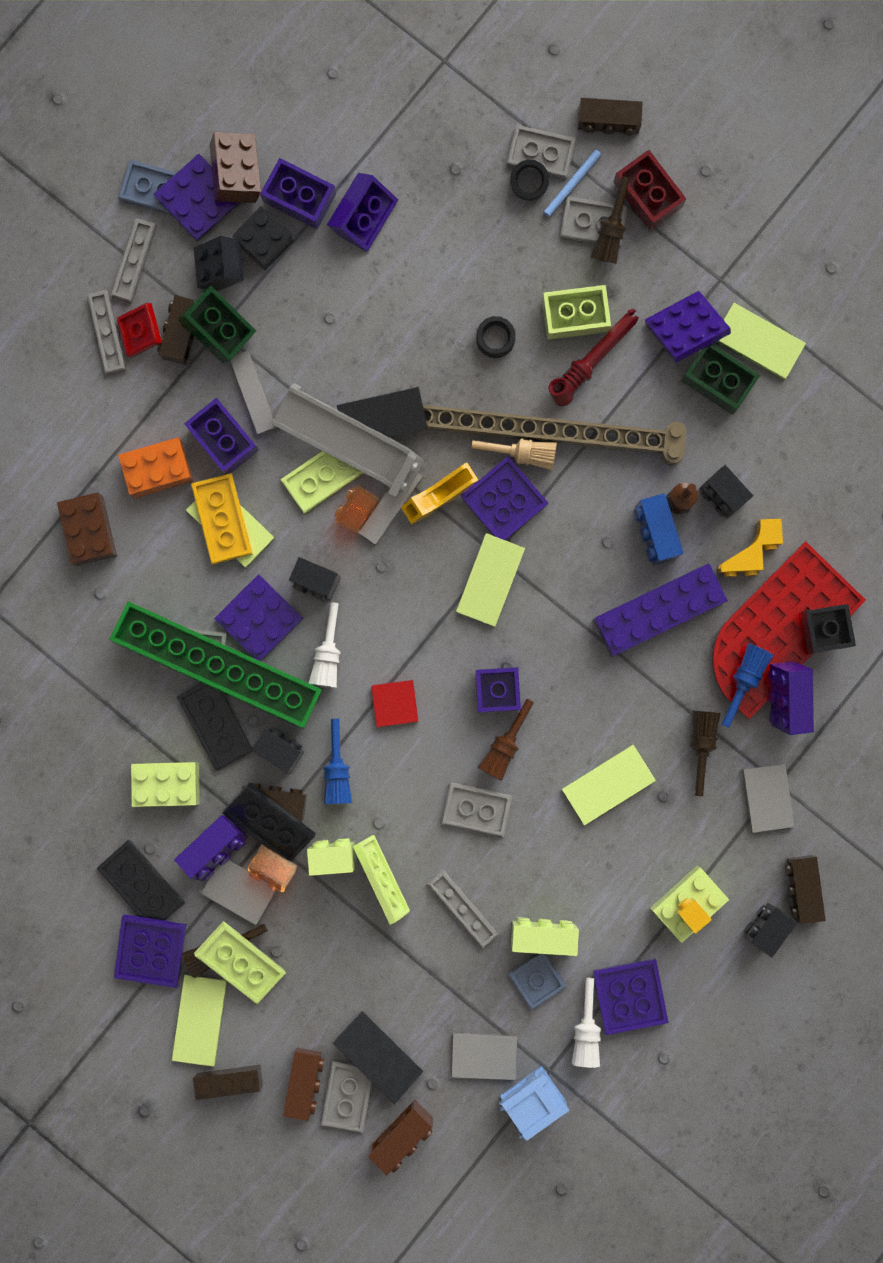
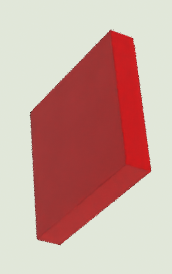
[117,303,162,357]
[371,680,419,727]

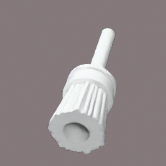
[309,602,341,688]
[571,978,601,1068]

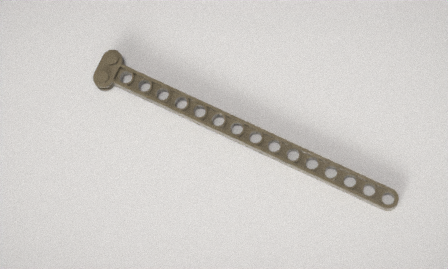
[359,399,687,466]

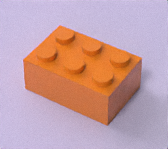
[118,437,194,499]

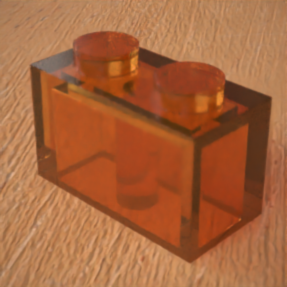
[334,485,379,535]
[247,845,298,893]

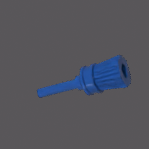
[721,643,774,728]
[323,719,352,804]

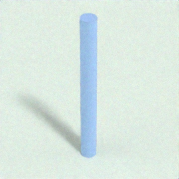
[543,150,601,217]

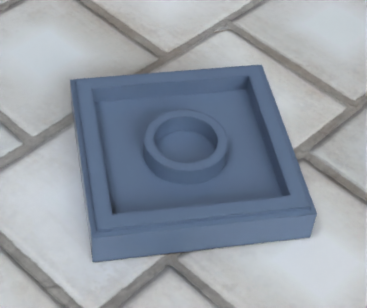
[508,953,567,1010]

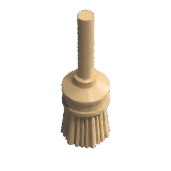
[471,438,557,470]

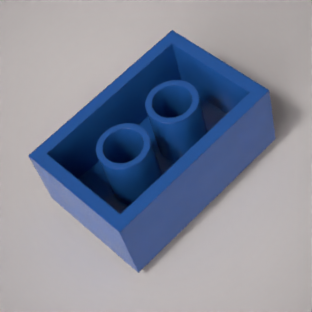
[634,493,684,565]

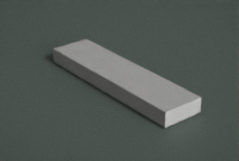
[111,218,157,303]
[87,290,126,375]
[230,351,278,436]
[359,473,423,545]
[427,869,499,948]

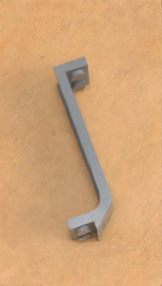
[271,383,424,497]

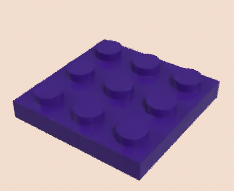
[154,154,240,242]
[645,291,731,363]
[460,456,549,540]
[214,574,304,661]
[114,914,187,988]
[593,958,669,1035]

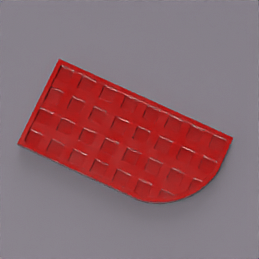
[712,541,866,719]

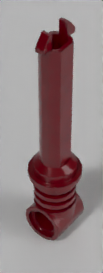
[548,309,639,406]

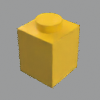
[675,898,712,934]

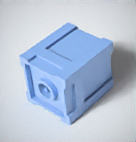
[499,1065,569,1141]

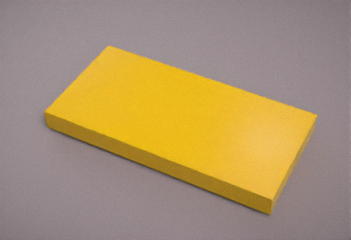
[191,473,253,565]

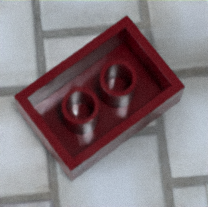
[613,150,686,230]

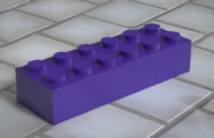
[593,563,728,657]

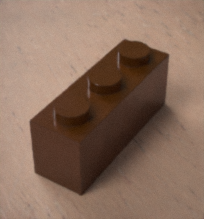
[283,1048,324,1121]

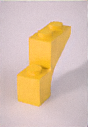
[401,463,478,525]
[718,519,783,577]

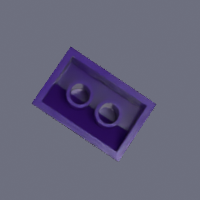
[327,173,398,251]

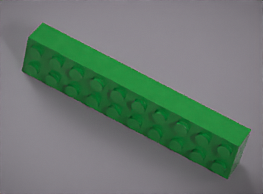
[109,601,322,730]

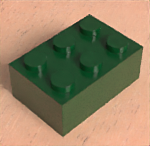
[177,286,256,363]
[681,344,761,415]

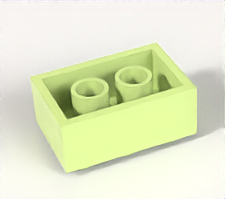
[542,285,611,340]
[131,762,200,807]
[307,838,357,876]
[650,866,729,943]
[511,917,579,956]

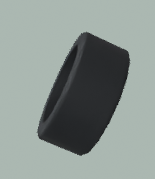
[510,159,549,201]
[476,316,515,358]

